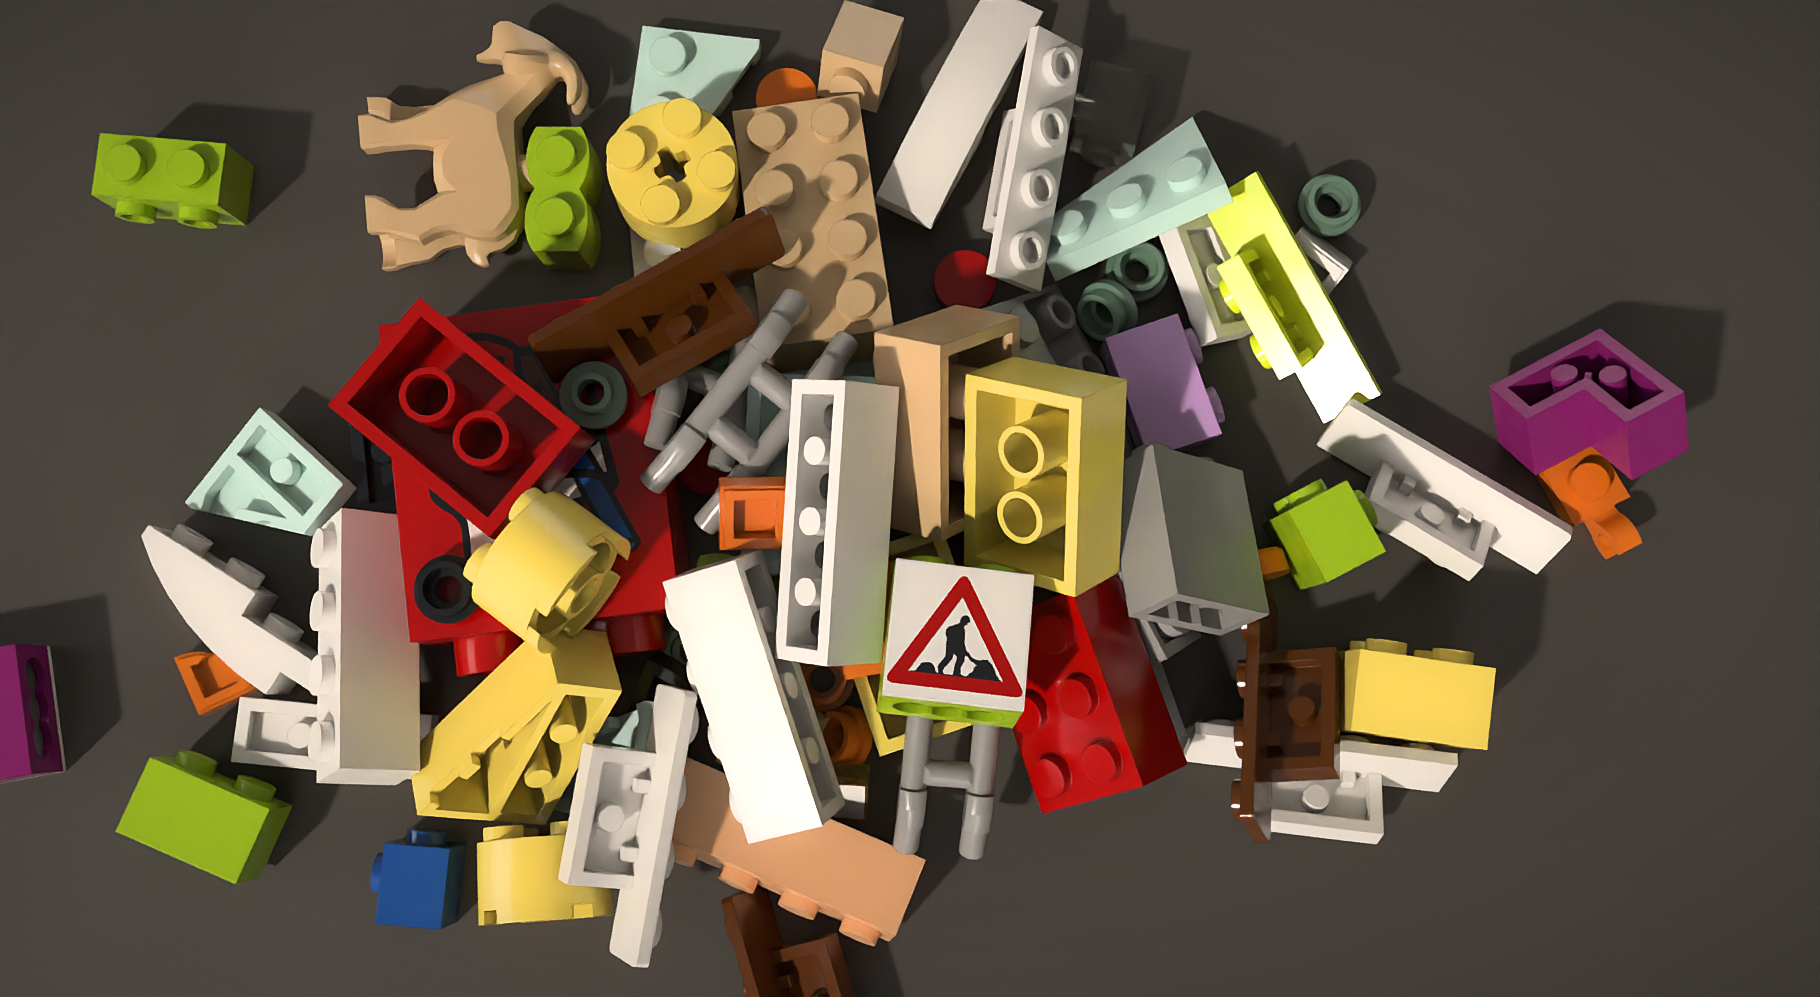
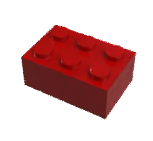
[328,297,596,540]
[1012,576,1188,814]

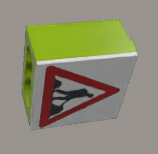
[876,555,1034,728]

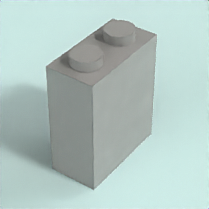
[1120,443,1270,636]

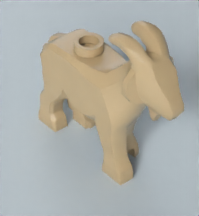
[358,21,589,272]

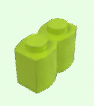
[524,127,603,270]

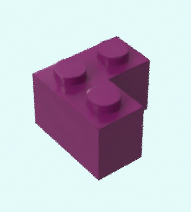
[1489,328,1689,480]

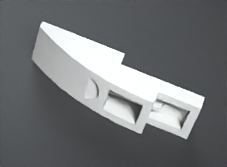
[141,524,318,695]

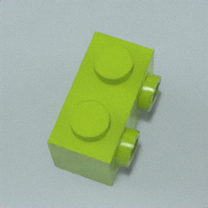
[91,133,255,229]
[1262,478,1386,591]
[115,749,293,884]

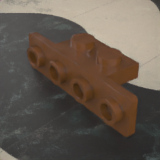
[528,206,785,397]
[1231,579,1341,843]
[721,885,856,997]

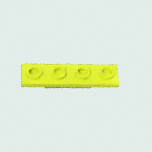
[1207,171,1382,423]

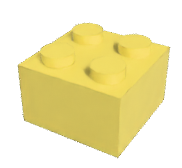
[1338,638,1496,750]

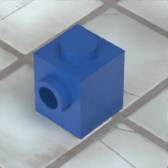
[371,828,467,930]

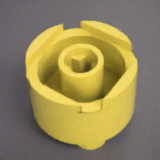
[606,98,741,248]
[463,487,631,654]
[477,821,614,926]

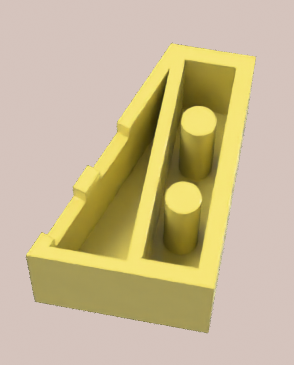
[411,629,622,825]

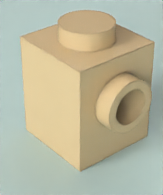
[817,0,904,113]

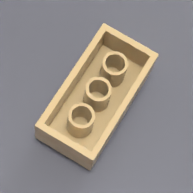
[732,93,894,373]

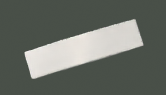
[875,0,1043,229]

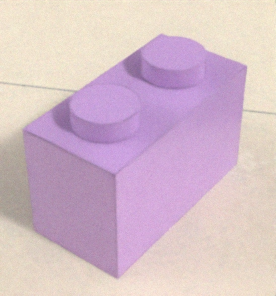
[1099,313,1225,453]

